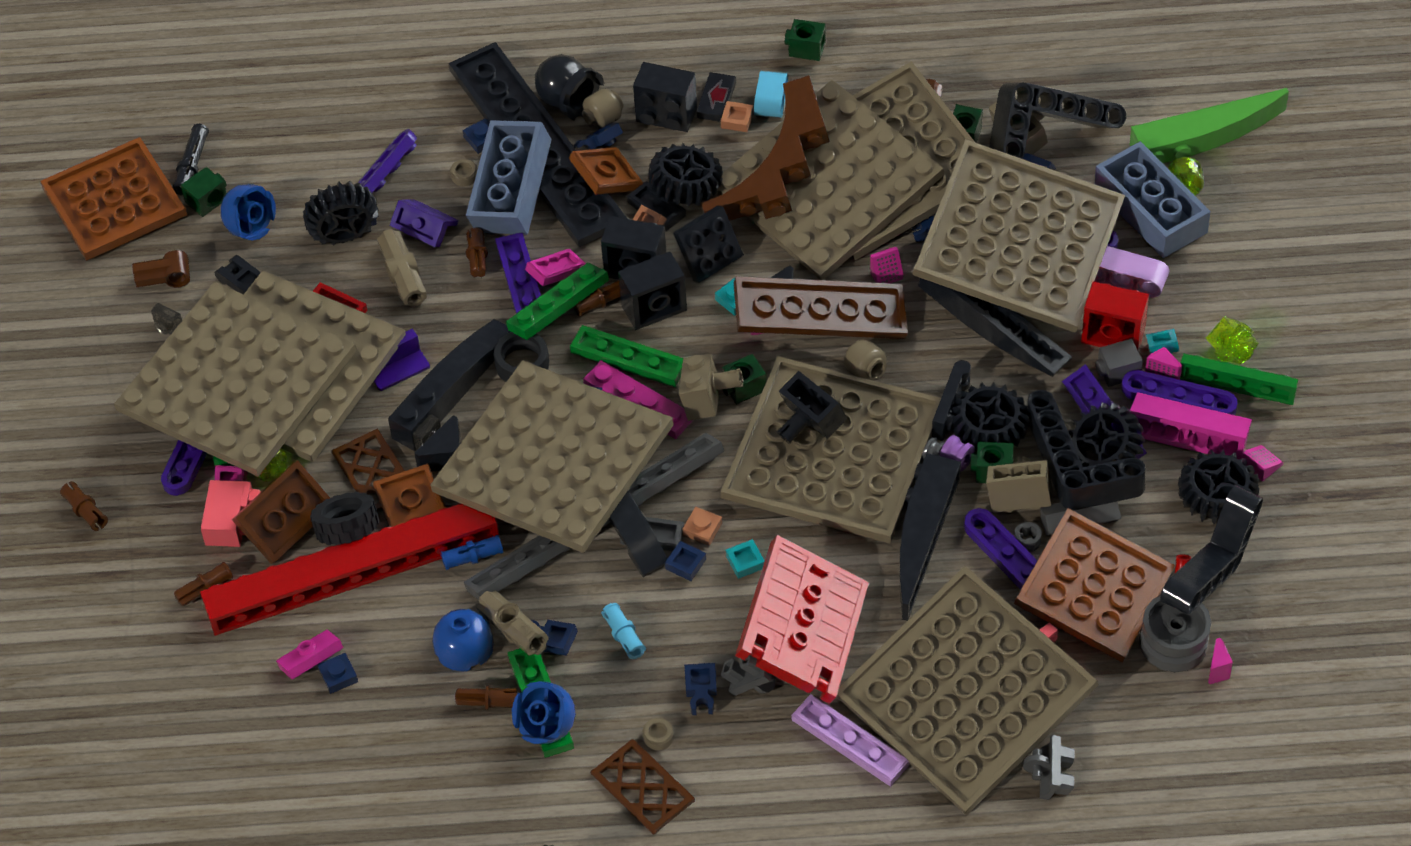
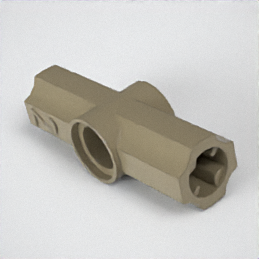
[377,229,427,307]
[476,591,549,656]

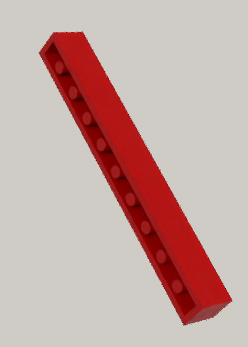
[200,504,499,636]

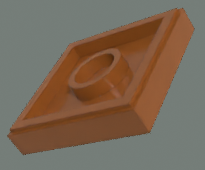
[569,147,643,195]
[373,464,446,527]

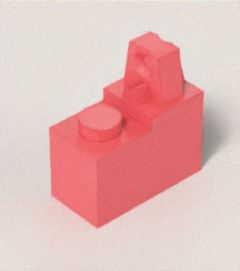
[201,480,261,547]

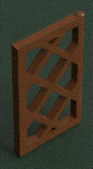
[331,428,405,512]
[590,739,695,835]

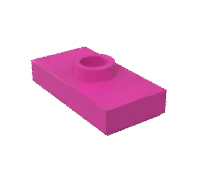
[525,249,586,286]
[276,629,343,679]

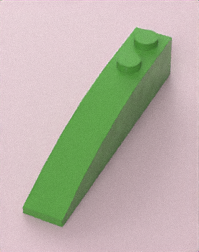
[1130,88,1289,163]

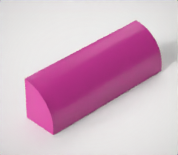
[1130,392,1252,460]

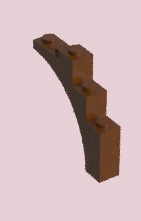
[702,75,830,221]

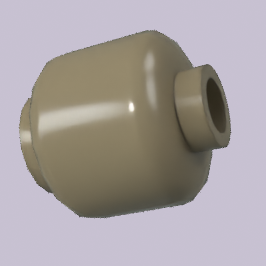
[582,88,624,129]
[844,340,887,380]

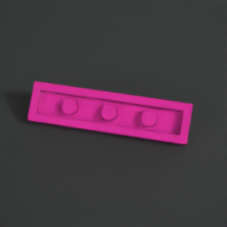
[583,360,693,439]

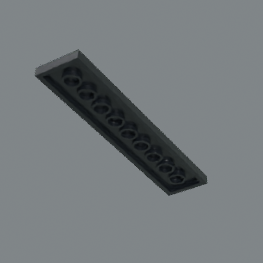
[448,42,627,247]

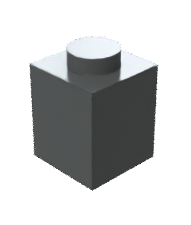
[1095,339,1143,387]

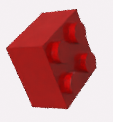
[1081,281,1149,352]

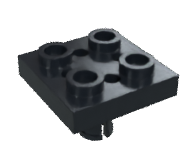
[673,205,744,283]

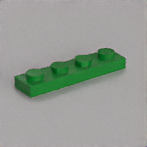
[506,262,609,340]
[570,325,683,387]
[1180,353,1298,405]
[507,648,574,758]

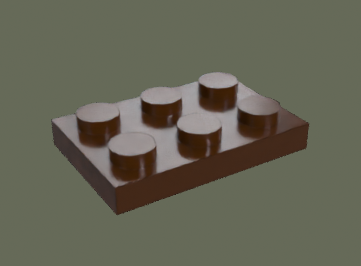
[232,460,330,564]

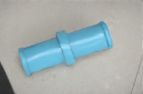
[601,603,646,659]

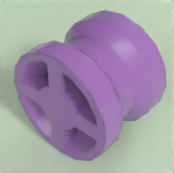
[939,435,975,471]

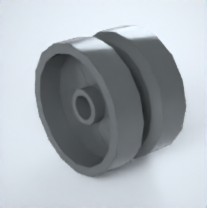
[1140,595,1211,673]

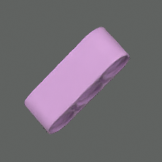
[1094,246,1170,298]

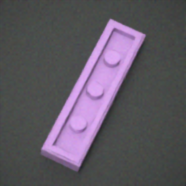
[792,694,910,787]

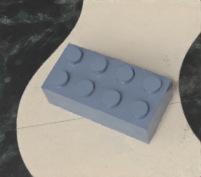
[466,120,552,235]
[1094,141,1211,258]

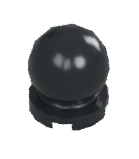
[535,54,604,120]

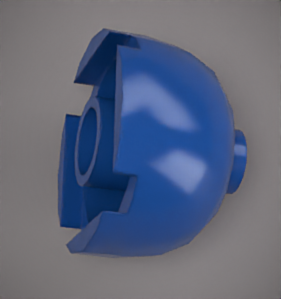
[221,184,276,241]
[432,609,494,671]
[512,681,576,744]

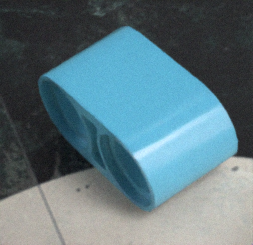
[754,71,788,118]

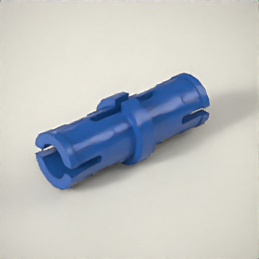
[441,535,503,570]

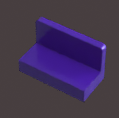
[389,199,459,247]
[373,328,430,391]

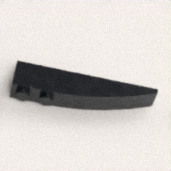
[918,278,1072,377]
[388,319,510,451]
[900,453,961,621]

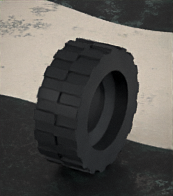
[310,492,380,545]

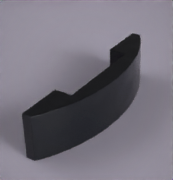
[608,491,668,577]

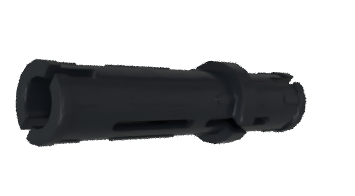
[172,124,209,196]

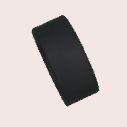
[494,332,550,382]

